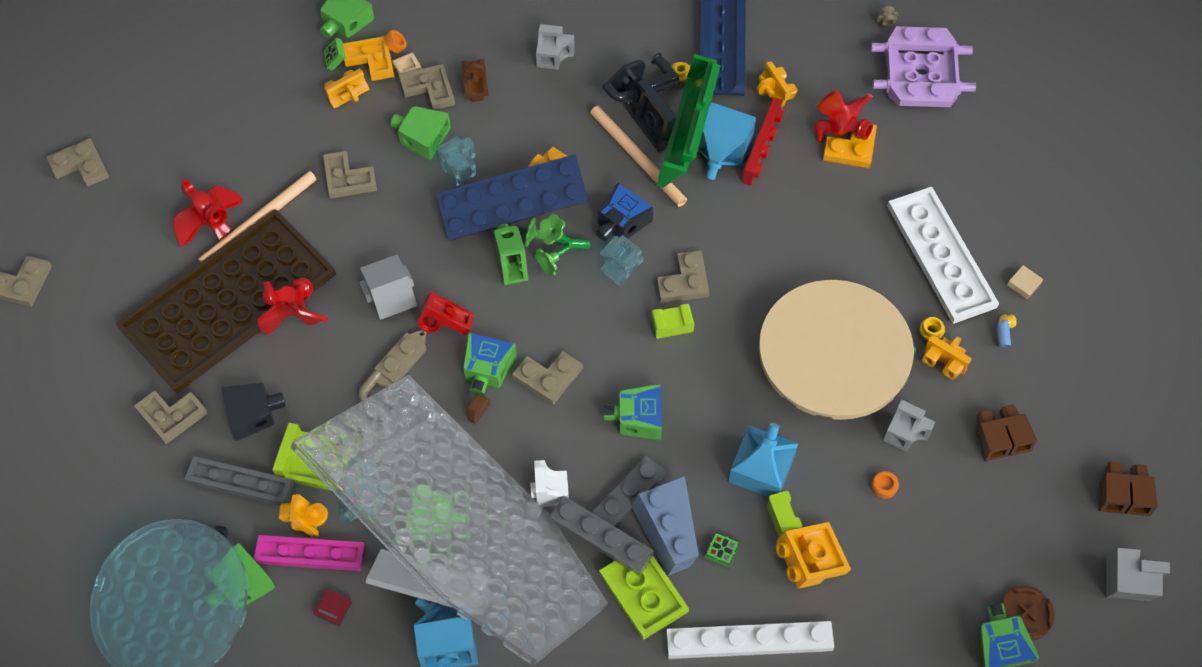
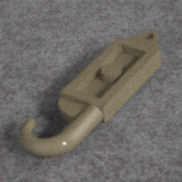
[358,330,427,408]

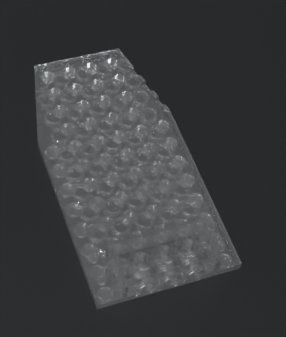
[291,375,608,666]

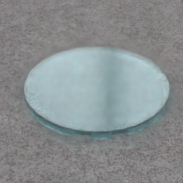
[89,519,249,667]

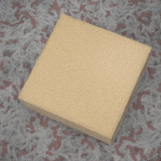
[392,52,422,75]
[1007,265,1043,299]

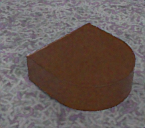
[467,394,490,424]

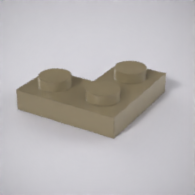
[399,64,455,110]
[46,138,109,187]
[323,151,377,199]
[657,251,710,303]
[0,256,52,307]
[512,351,583,405]
[134,391,208,444]

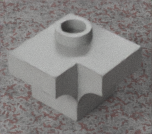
[536,24,575,70]
[883,400,935,452]

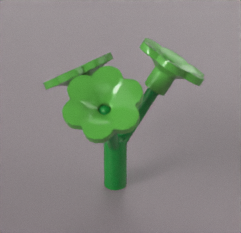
[525,214,590,277]

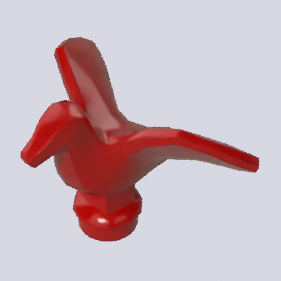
[815,90,874,142]
[173,179,243,246]
[257,277,328,335]

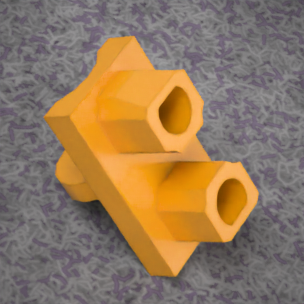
[756,62,798,108]
[324,68,370,109]
[922,335,972,380]
[279,494,328,537]

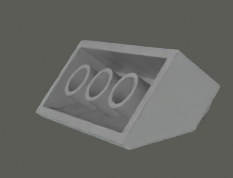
[366,544,490,612]

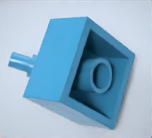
[699,102,756,180]
[729,423,798,497]
[414,598,478,667]

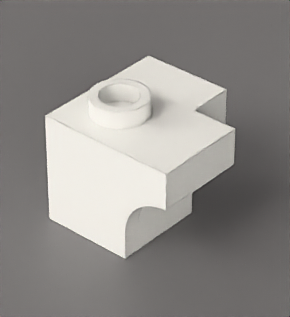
[530,460,569,507]

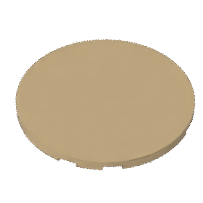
[759,280,914,419]

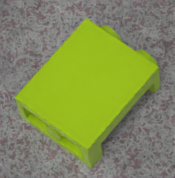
[272,423,354,492]

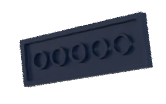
[436,154,589,241]

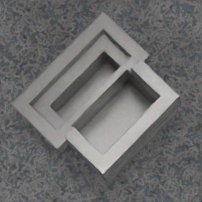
[359,254,417,320]
[1106,548,1170,602]

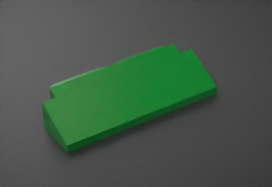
[656,54,721,188]

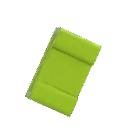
[651,304,694,339]
[767,491,802,537]

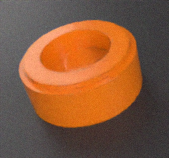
[384,30,407,53]
[871,471,899,499]

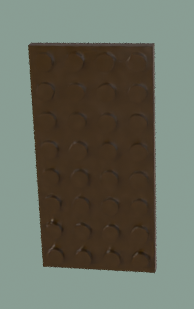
[116,209,337,394]

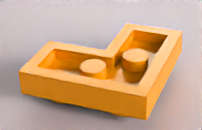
[343,36,394,81]
[823,125,877,168]

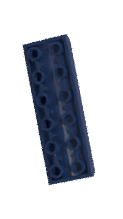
[699,0,746,96]

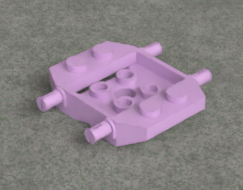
[871,26,976,107]

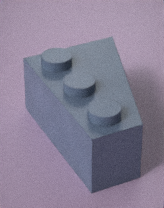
[631,476,699,576]

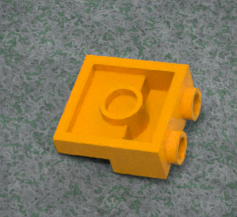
[776,522,851,589]

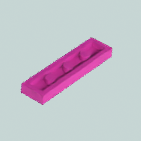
[254,535,366,571]

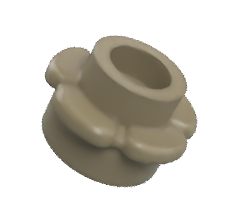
[876,6,899,27]

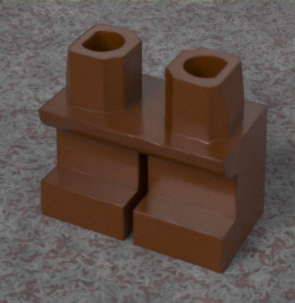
[976,404,1037,462]
[1099,462,1158,516]

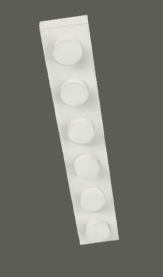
[667,621,834,659]

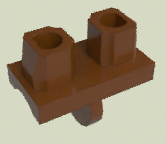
[461,58,489,102]

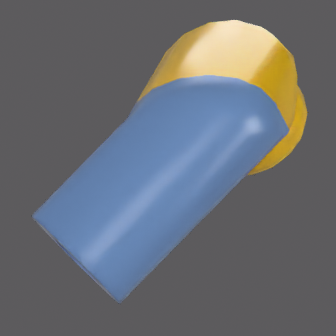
[996,314,1016,347]

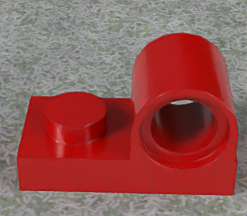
[418,291,474,336]

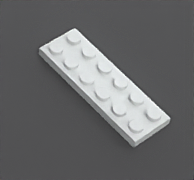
[887,187,999,324]

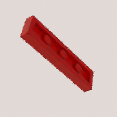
[743,97,785,186]

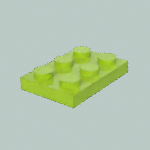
[599,543,689,640]

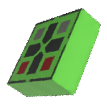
[323,37,345,71]
[705,532,740,568]

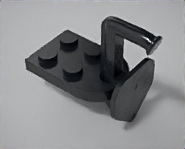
[602,52,680,152]

